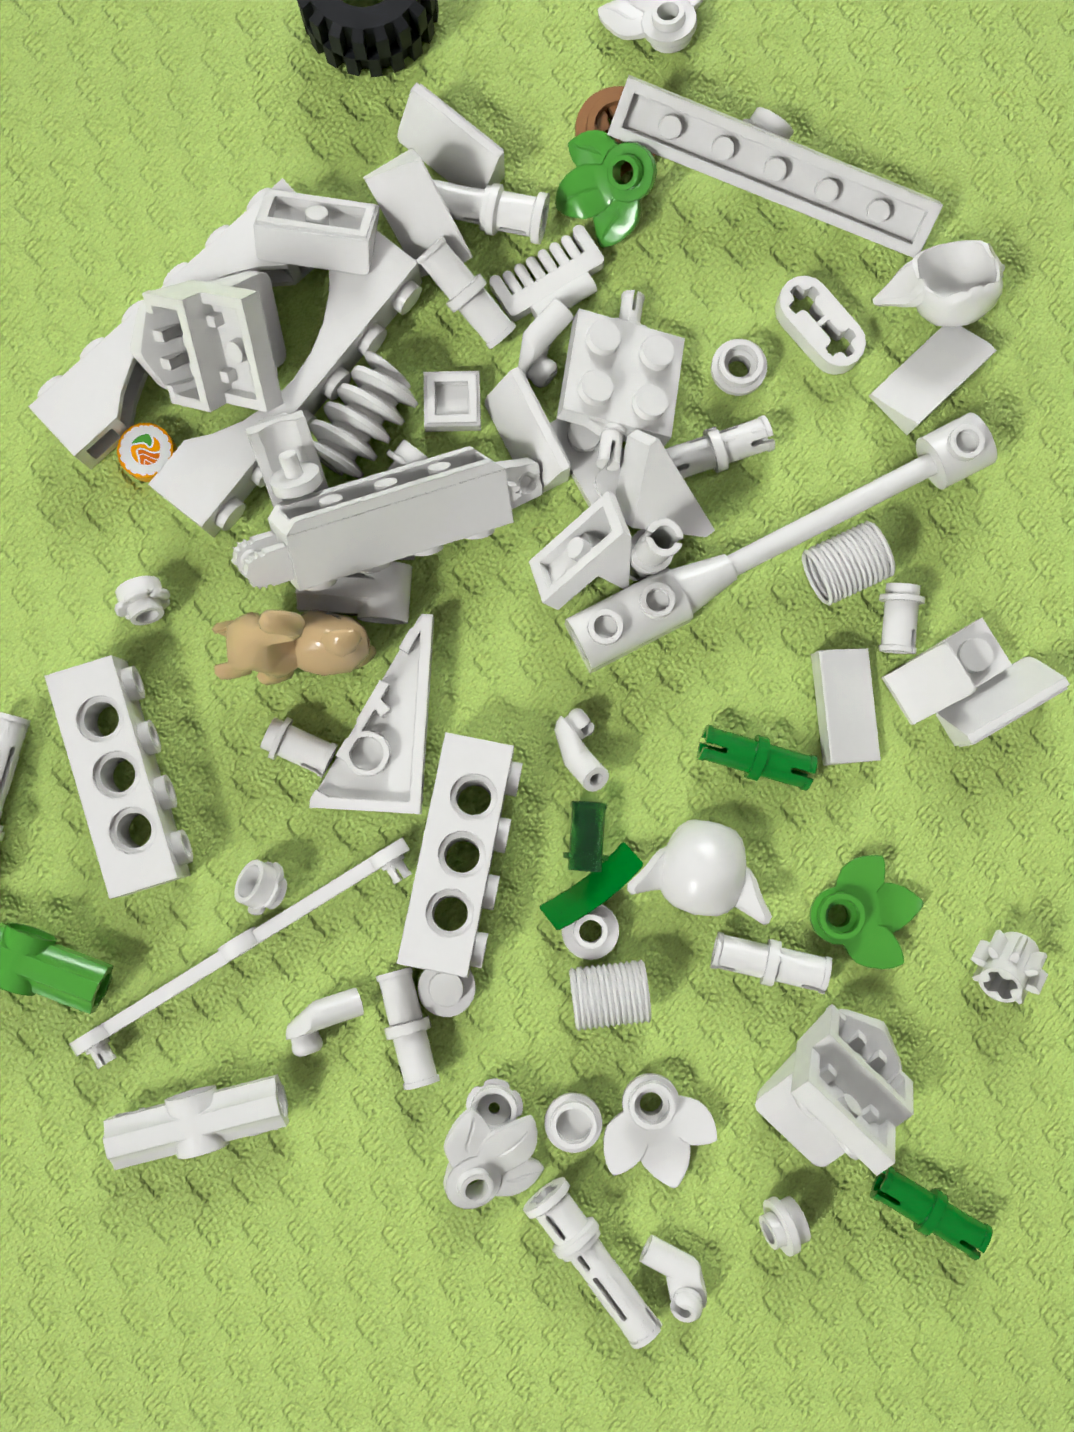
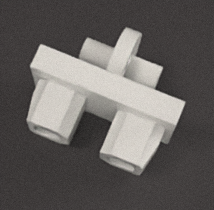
[245,410,328,508]

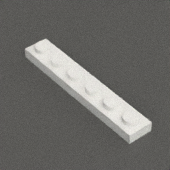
[607,75,943,258]

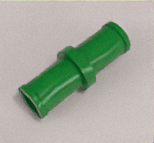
[697,724,818,791]
[870,1166,993,1261]

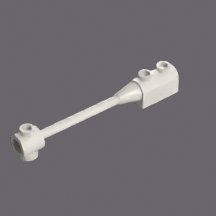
[564,412,997,674]

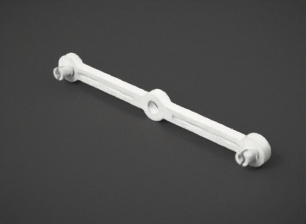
[69,838,412,1069]

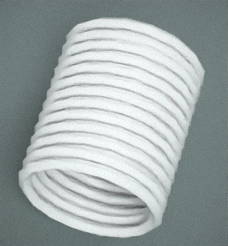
[802,520,895,606]
[569,959,651,1031]

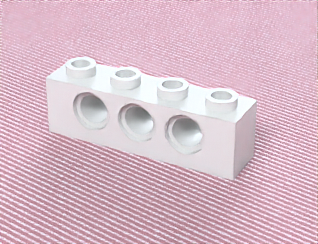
[44,655,193,899]
[397,732,523,978]

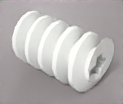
[310,351,418,479]

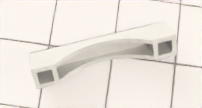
[28,178,314,470]
[148,231,422,538]

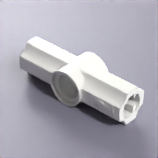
[103,1074,289,1170]

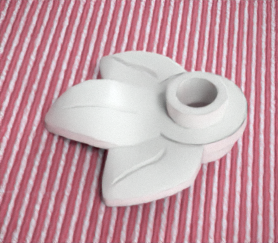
[598,0,703,53]
[603,1073,717,1188]
[443,1107,544,1209]

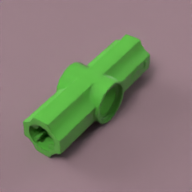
[0,922,114,1014]

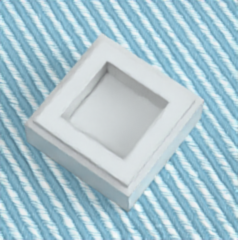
[423,371,481,432]

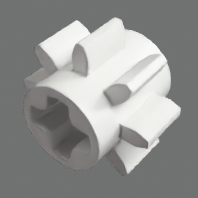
[971,930,1048,1004]

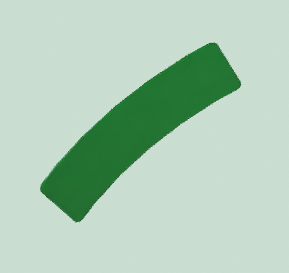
[540,842,643,930]

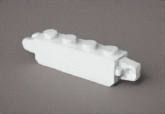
[231,446,542,591]

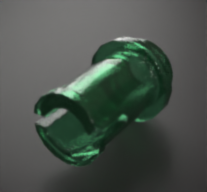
[563,801,609,872]

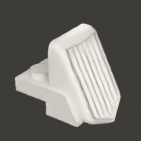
[130,271,286,413]
[755,1004,914,1176]

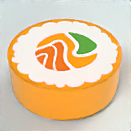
[117,423,177,482]

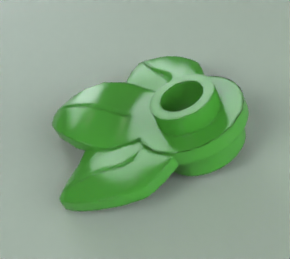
[555,130,657,248]
[809,855,924,969]

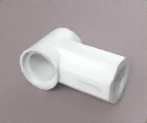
[295,561,412,624]

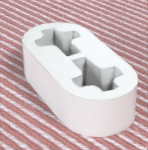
[775,276,866,375]

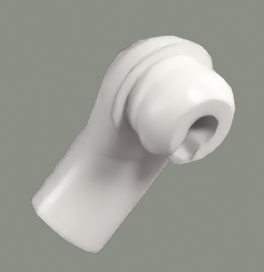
[518,299,574,388]
[554,708,609,792]
[286,988,364,1057]

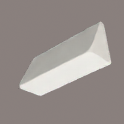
[397,83,505,189]
[363,148,473,277]
[253,189,379,275]
[869,326,997,435]
[485,367,571,493]
[811,648,881,766]
[936,656,1070,747]

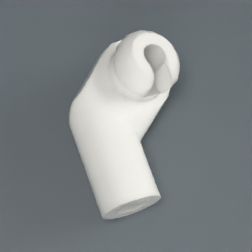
[639,1235,707,1323]

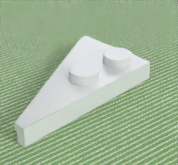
[309,614,434,814]

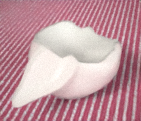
[873,240,1005,327]
[627,819,772,925]

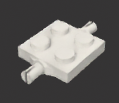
[557,290,685,471]

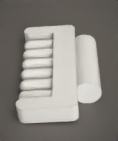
[489,225,604,322]

